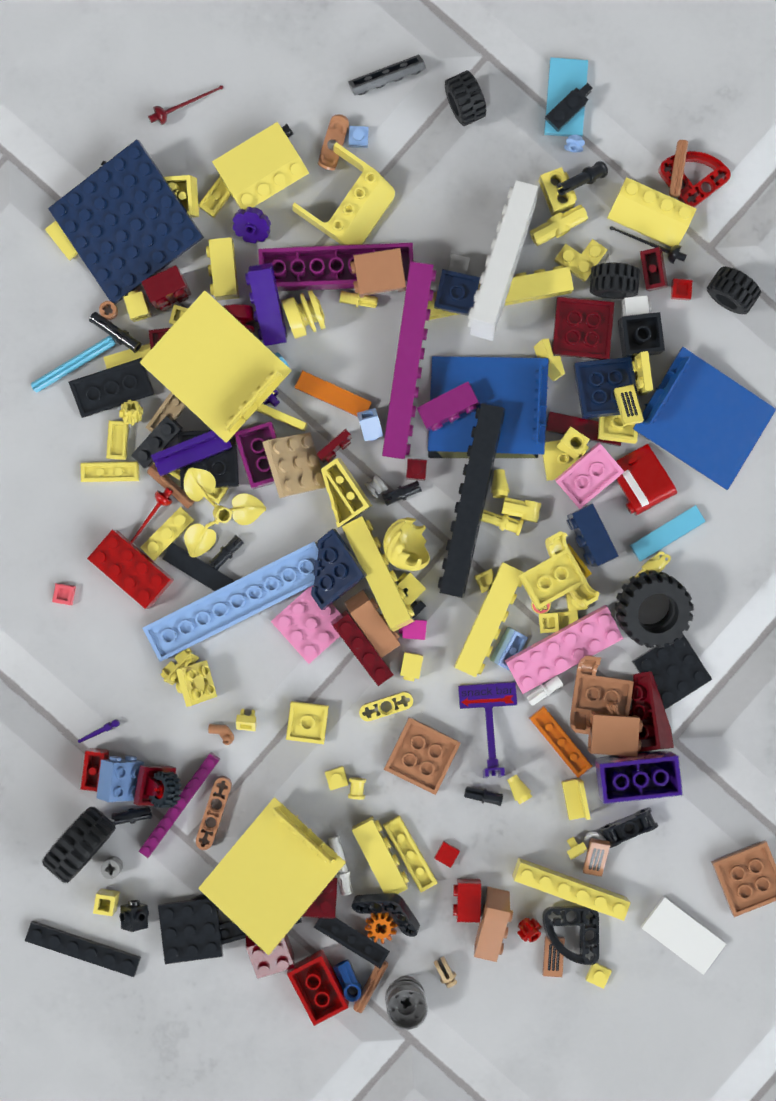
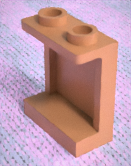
[350,248,406,298]
[587,712,643,757]

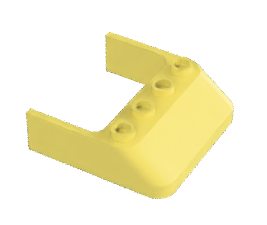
[292,142,395,245]

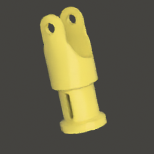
[630,551,671,578]

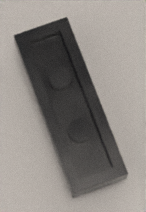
[131,414,183,469]

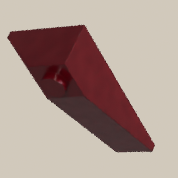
[629,671,674,752]

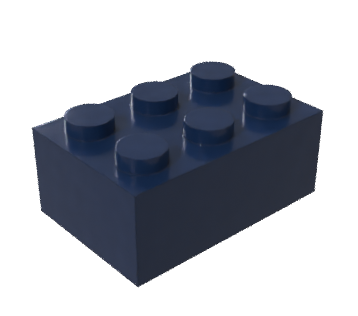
[566,504,619,567]

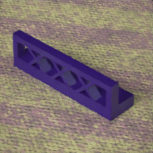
[151,430,232,477]

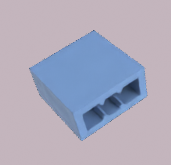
[96,756,144,802]

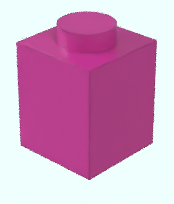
[399,619,427,640]

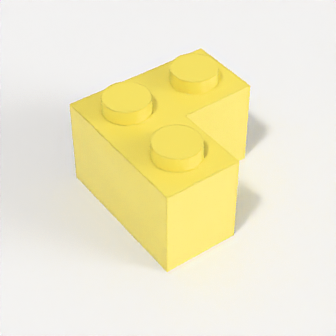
[164,175,199,218]

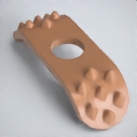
[318,114,349,170]

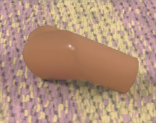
[208,724,234,745]

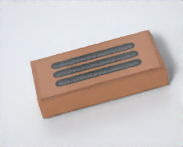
[583,838,610,877]
[542,936,565,977]

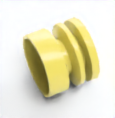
[281,290,326,339]

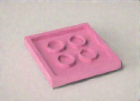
[271,585,341,664]

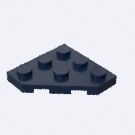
[311,529,367,610]

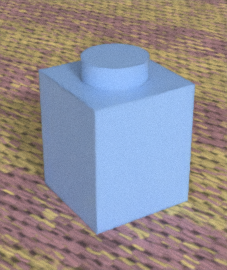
[357,408,383,441]

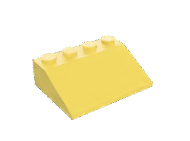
[212,122,309,211]

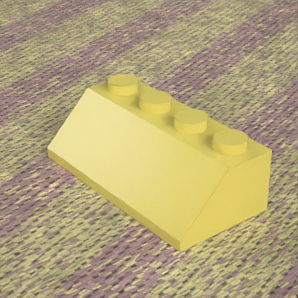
[607,177,697,247]

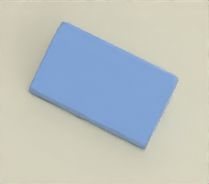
[490,627,528,671]

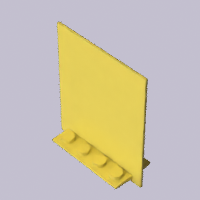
[140,291,292,443]
[198,797,346,955]

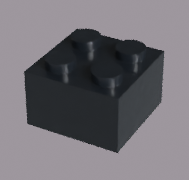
[618,312,665,358]

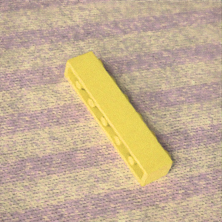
[342,516,415,632]
[454,562,524,677]
[512,858,631,921]

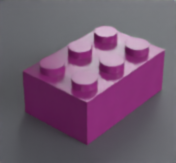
[234,421,277,490]

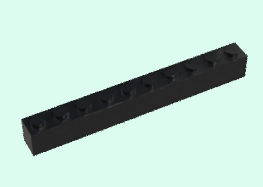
[438,403,506,598]

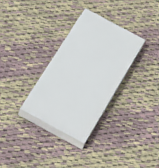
[640,896,726,975]

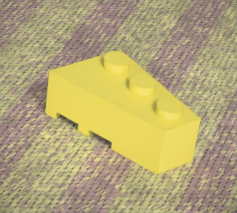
[321,458,373,528]

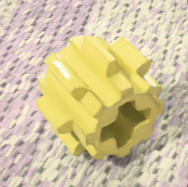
[119,400,143,425]

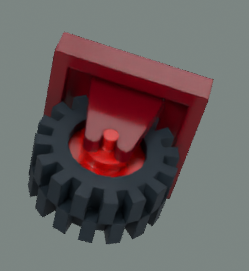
[133,765,182,808]

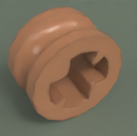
[99,301,118,320]

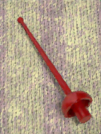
[130,487,173,543]

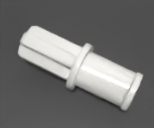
[527,676,563,705]

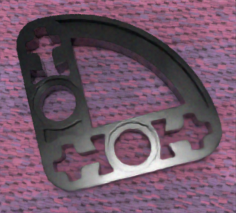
[542,906,599,965]

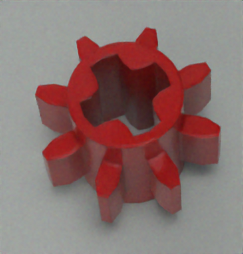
[517,918,542,942]

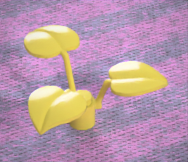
[184,467,266,558]

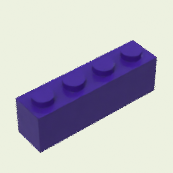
[245,263,288,346]

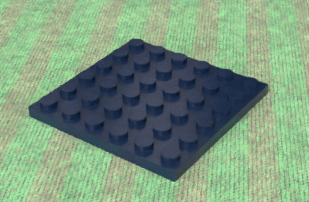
[48,139,204,304]

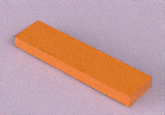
[295,370,372,417]
[529,706,592,778]

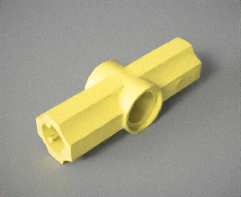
[529,204,588,246]

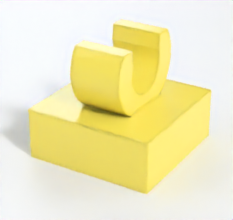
[236,709,257,732]
[566,837,587,860]

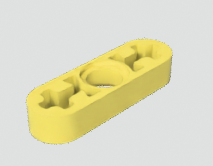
[359,692,413,721]

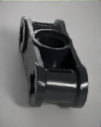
[599,807,658,848]

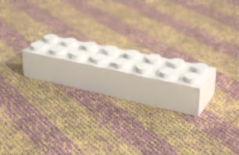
[468,180,538,341]

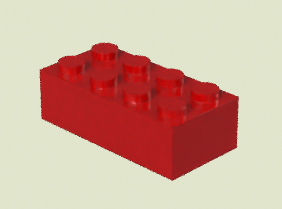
[87,529,174,609]

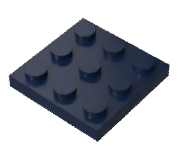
[573,357,640,419]

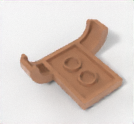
[570,655,634,735]

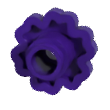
[232,207,271,244]

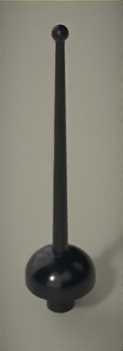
[610,226,687,264]

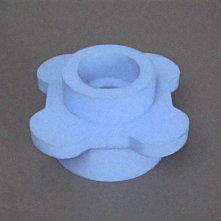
[564,135,585,153]

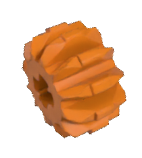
[365,913,397,944]

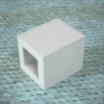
[621,295,652,316]

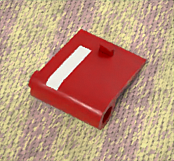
[616,444,677,516]

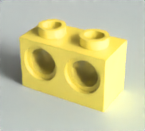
[538,167,577,216]

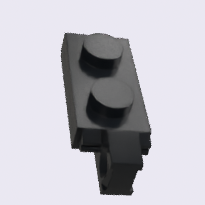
[545,83,593,132]

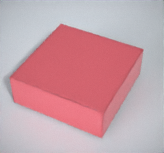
[52,583,76,605]

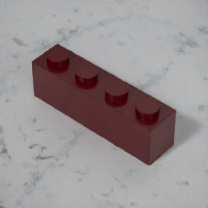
[331,611,394,686]

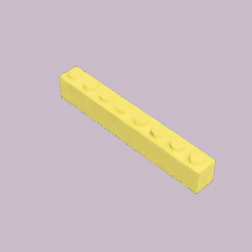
[427,265,574,320]

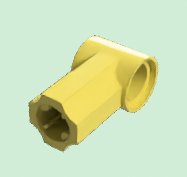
[501,497,541,523]

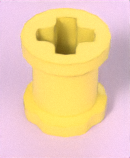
[348,777,366,800]

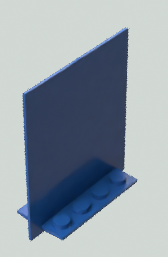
[633,347,776,490]
[428,356,549,455]

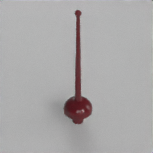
[148,85,223,125]

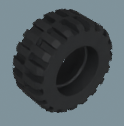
[615,571,694,648]
[42,806,116,883]

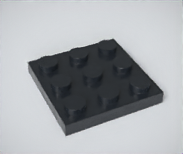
[178,430,239,490]
[632,633,712,709]
[158,898,223,964]

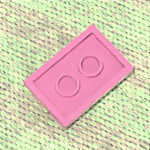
[555,443,624,509]

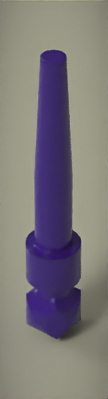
[78,719,120,743]

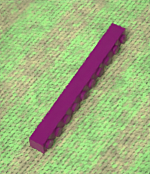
[138,752,220,858]

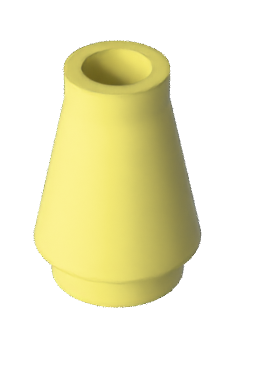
[491,469,510,498]
[507,774,532,805]

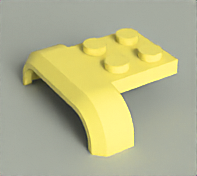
[518,531,599,609]

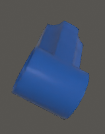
[333,959,362,1002]

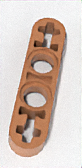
[196,776,232,850]

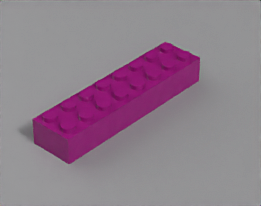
[258,243,414,292]

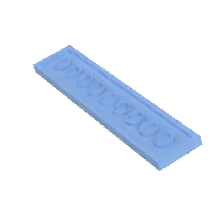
[142,541,319,662]

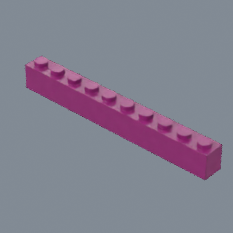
[382,261,437,459]

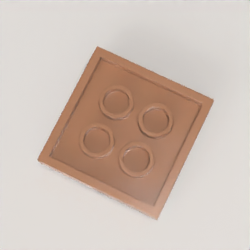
[384,717,461,795]
[711,840,776,917]

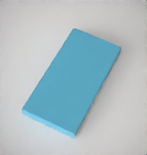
[544,57,588,137]

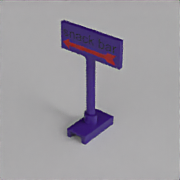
[458,682,517,778]

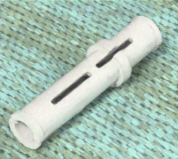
[328,835,354,896]

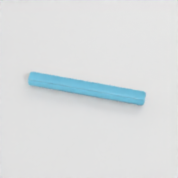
[31,336,116,392]

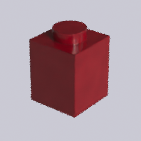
[406,459,427,481]

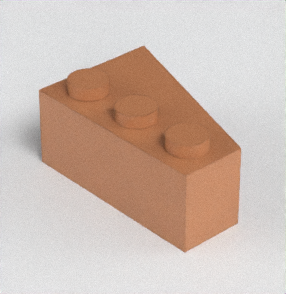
[344,590,400,658]
[474,887,513,962]

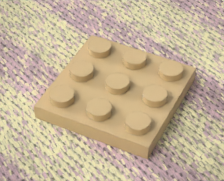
[263,432,326,498]

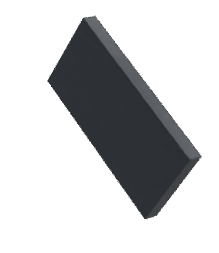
[68,358,155,418]

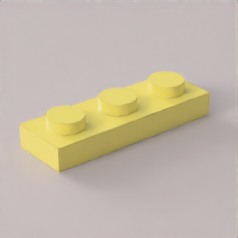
[140,507,195,561]

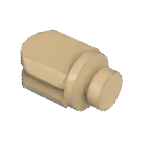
[434,956,457,988]

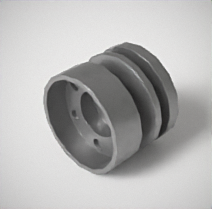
[385,977,428,1030]

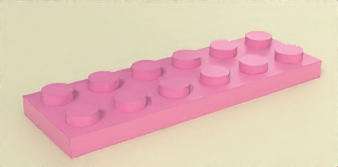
[505,605,623,694]

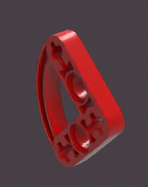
[658,151,731,207]

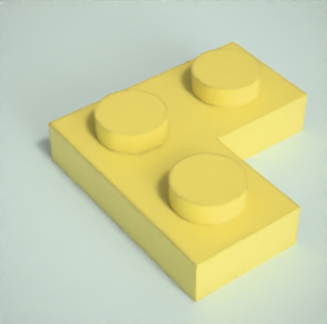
[554,239,608,282]

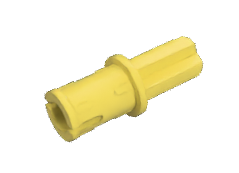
[339,290,378,308]

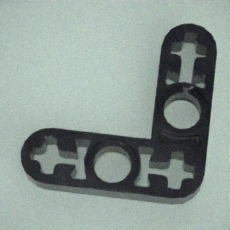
[351,893,420,937]

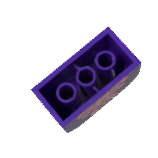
[595,751,683,804]

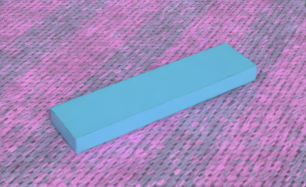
[630,505,706,562]

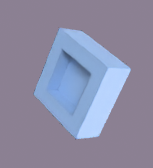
[349,126,369,148]

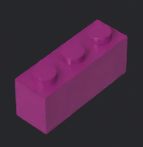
[417,382,480,431]

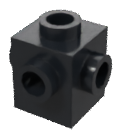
[119,900,149,932]

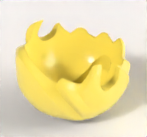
[383,517,430,571]

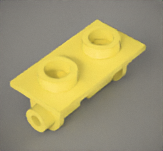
[160,648,199,685]

